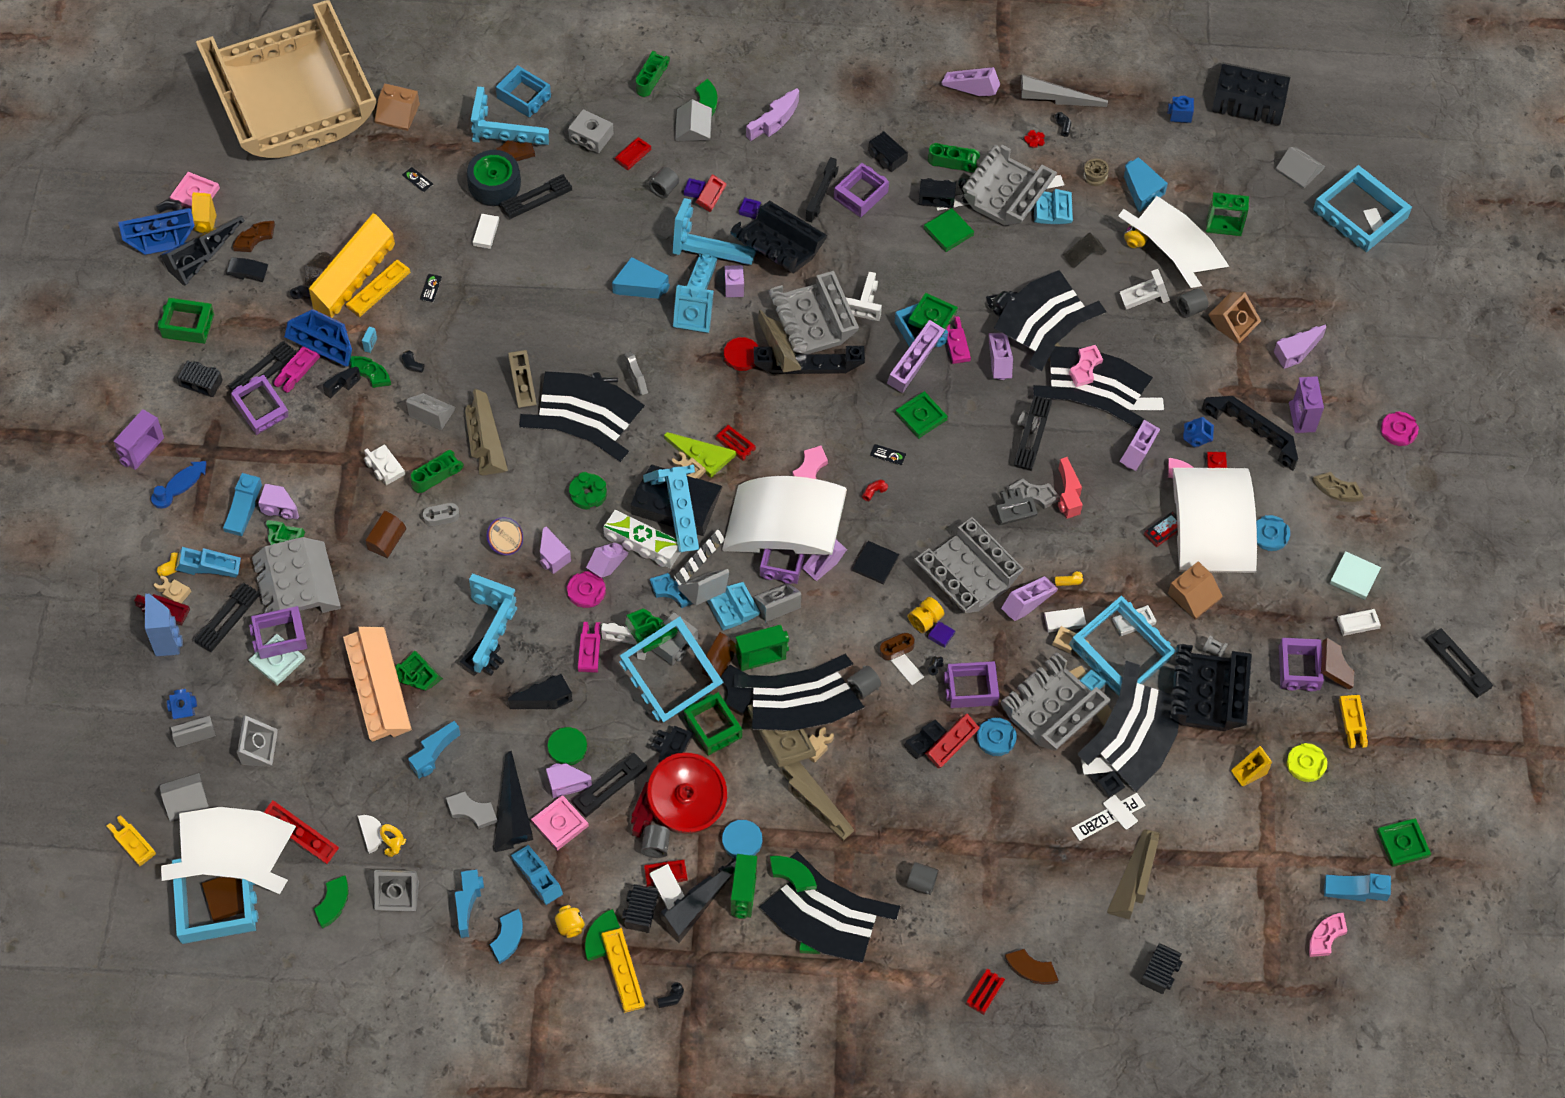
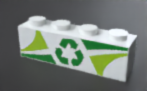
[604,510,681,569]

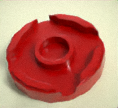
[724,337,759,371]

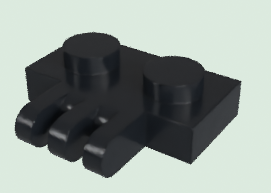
[459,635,504,676]
[650,726,693,763]

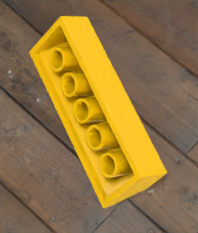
[309,213,395,318]

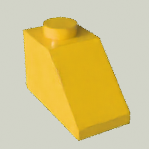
[192,192,217,233]

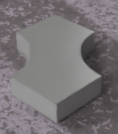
[624,352,648,395]
[1007,479,1060,509]
[446,792,497,829]

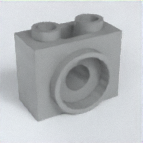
[568,109,614,153]
[652,613,698,666]

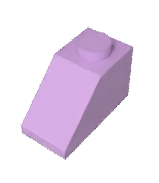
[724,265,744,297]
[540,527,571,574]
[802,540,847,581]
[546,764,592,798]

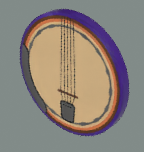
[486,517,523,556]

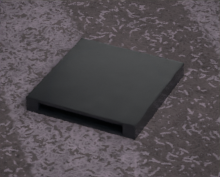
[852,541,899,585]

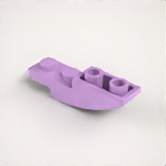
[746,88,799,141]

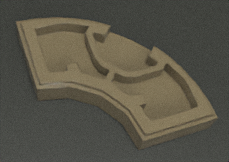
[1313,472,1364,502]

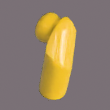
[157,552,178,576]
[1055,571,1083,586]

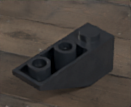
[508,674,573,709]

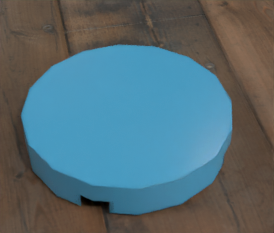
[1256,515,1290,551]
[977,718,1017,756]
[722,820,762,858]

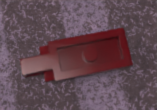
[134,594,190,626]
[631,782,654,838]

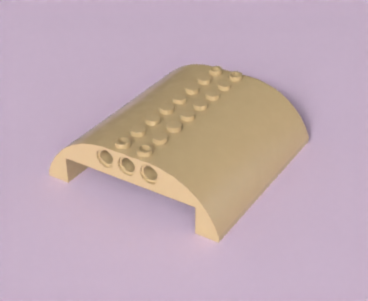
[196,0,376,158]

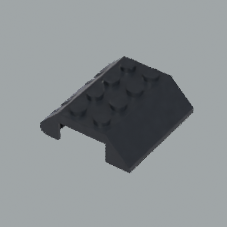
[1212,62,1291,125]
[730,200,827,274]
[1171,644,1252,731]

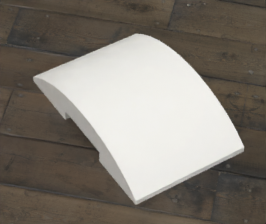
[1173,468,1257,573]
[722,476,847,555]

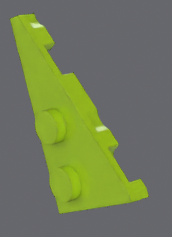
[664,432,736,478]

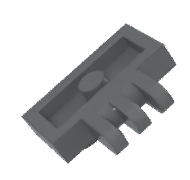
[995,487,1038,525]

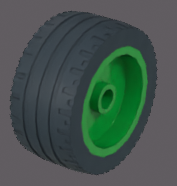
[467,150,521,206]

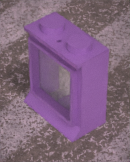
[1289,377,1324,433]

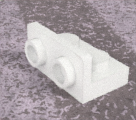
[364,444,405,485]

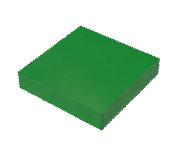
[924,208,974,252]
[908,292,958,338]
[895,391,948,439]
[1377,818,1431,867]

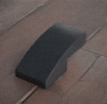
[226,257,269,282]
[323,367,361,399]
[904,719,947,759]
[1087,756,1125,798]

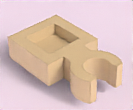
[672,452,706,479]
[154,576,191,603]
[1052,626,1089,653]
[809,727,834,763]

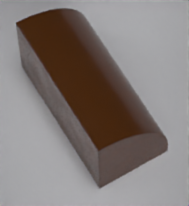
[365,510,407,558]
[702,632,736,677]

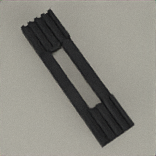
[805,157,839,223]
[501,174,572,219]
[228,341,297,400]
[1014,395,1052,471]
[195,582,260,652]
[1425,628,1493,698]
[572,753,647,818]

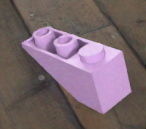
[1274,325,1326,369]

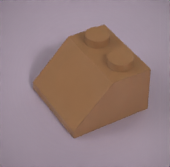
[375,84,420,131]
[1208,292,1261,343]
[1168,561,1223,620]

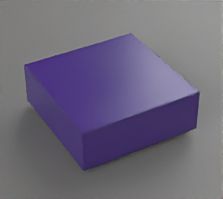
[684,178,706,198]
[739,197,761,219]
[928,621,955,648]

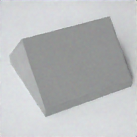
[675,99,712,141]
[1276,147,1325,189]
[406,393,456,430]
[678,569,729,606]
[753,583,801,622]
[237,715,278,767]
[160,773,209,822]
[374,870,419,911]

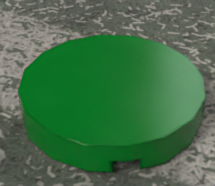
[547,727,588,765]

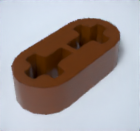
[880,633,915,660]

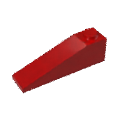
[263,800,339,864]

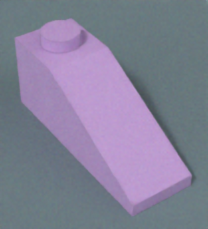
[942,67,1000,96]
[989,333,1013,380]
[1120,420,1160,471]
[1001,576,1058,621]

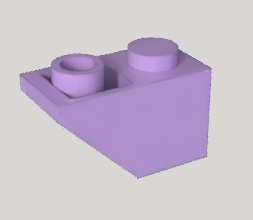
[259,484,299,519]
[586,543,628,578]

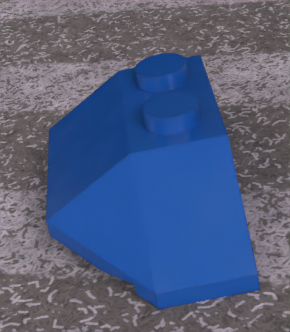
[118,208,195,255]
[284,309,352,367]

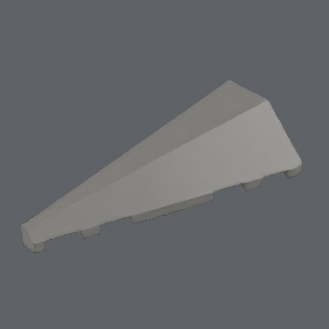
[1021,74,1108,107]

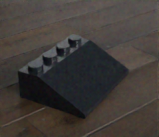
[631,464,723,536]

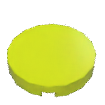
[1287,743,1328,782]

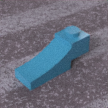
[223,473,262,536]
[175,547,241,578]
[408,721,460,779]
[511,845,563,905]
[455,870,484,938]
[1324,873,1391,902]

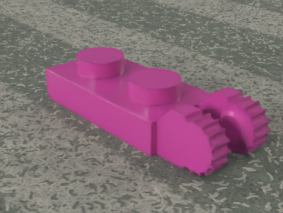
[946,316,971,364]
[274,346,320,393]
[578,622,601,673]

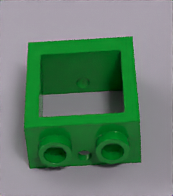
[1206,192,1249,236]
[158,298,214,344]
[736,625,789,671]
[684,692,743,756]
[731,854,757,919]

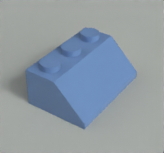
[145,594,183,656]

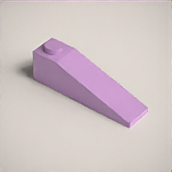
[887,320,945,393]

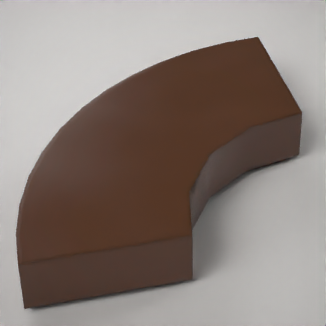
[233,221,275,252]
[1005,949,1059,985]

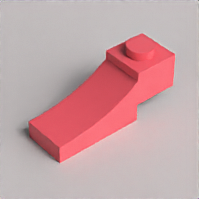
[1058,457,1083,519]

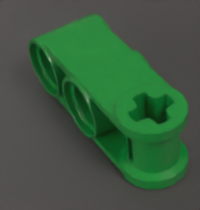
[636,51,670,97]
[928,143,980,172]
[411,450,464,493]

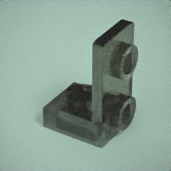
[1063,232,1107,268]
[305,252,336,287]

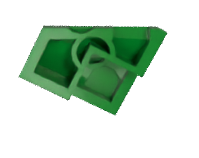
[266,520,305,545]
[625,608,678,653]
[395,651,443,691]

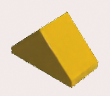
[1231,746,1272,786]

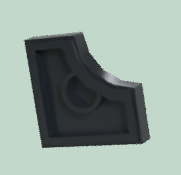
[720,665,754,716]

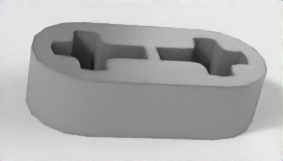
[423,503,459,526]

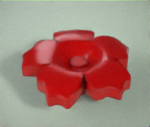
[1024,130,1045,148]

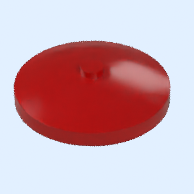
[646,753,727,834]

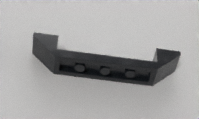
[754,346,865,374]
[1201,396,1298,471]

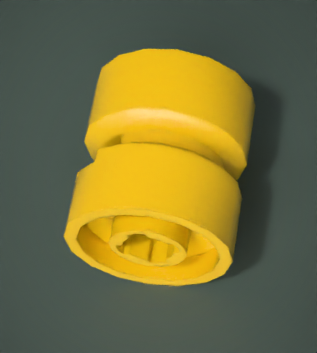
[908,597,945,633]

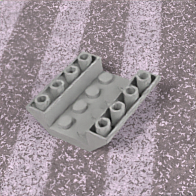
[914,517,1024,613]

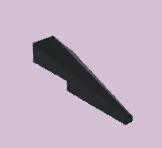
[160,216,245,285]
[494,751,533,853]
[661,857,736,943]

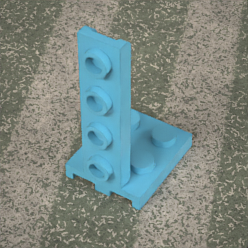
[471,87,549,145]
[673,198,756,265]
[673,254,717,333]
[643,465,699,552]
[469,573,517,673]

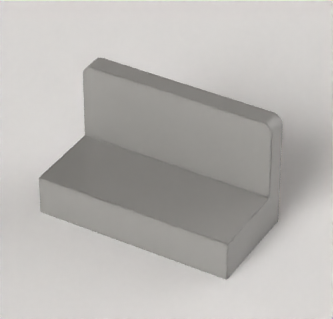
[171,716,216,747]

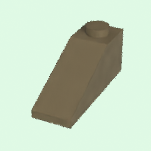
[508,350,537,408]

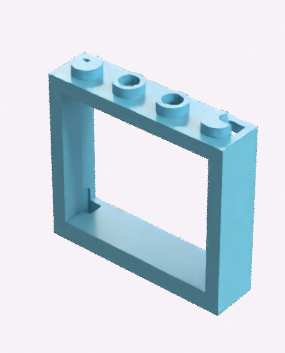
[1313,165,1412,252]
[1069,595,1176,696]
[619,616,723,723]
[172,859,259,944]

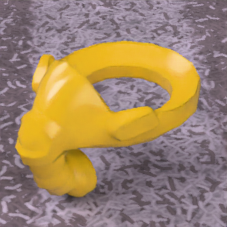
[379,824,406,857]

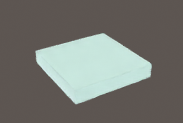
[1330,551,1381,600]
[249,634,305,686]

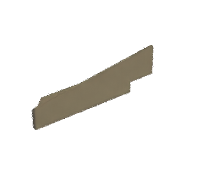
[758,310,801,372]
[465,389,508,475]
[780,761,854,841]
[1107,829,1160,920]

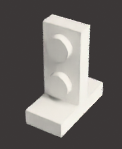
[1120,269,1170,310]
[846,272,882,321]
[601,623,647,660]

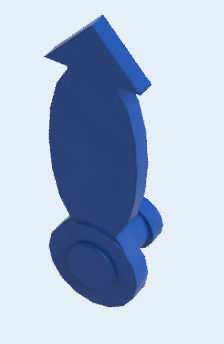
[151,461,207,509]

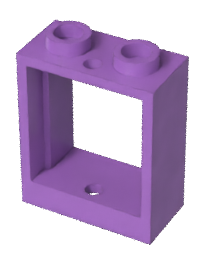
[834,163,889,218]
[231,375,288,435]
[114,409,164,470]
[760,549,805,584]
[249,606,308,659]
[1279,638,1324,692]
[944,661,999,708]

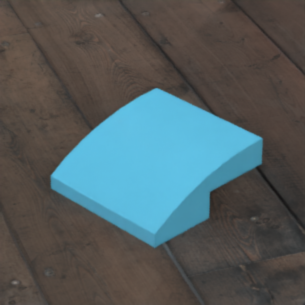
[1034,189,1073,224]
[707,582,760,630]

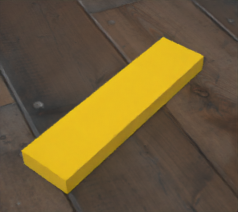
[346,260,411,318]
[601,928,645,1013]

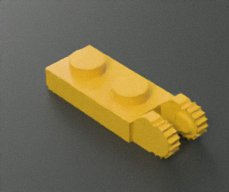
[1339,695,1368,748]
[106,815,156,867]

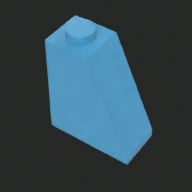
[1124,157,1168,212]
[612,257,670,299]

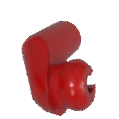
[862,479,888,502]

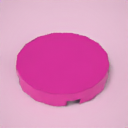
[1380,411,1419,446]
[567,571,606,608]

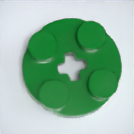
[569,472,607,510]

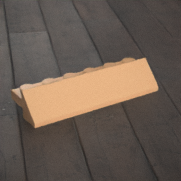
[343,627,412,742]

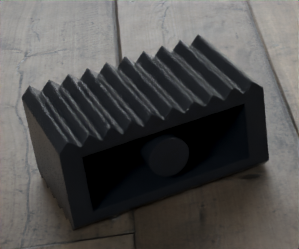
[868,131,908,172]
[918,178,956,208]
[177,360,223,397]
[622,884,659,933]
[1140,943,1183,994]

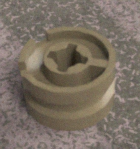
[1083,158,1109,186]

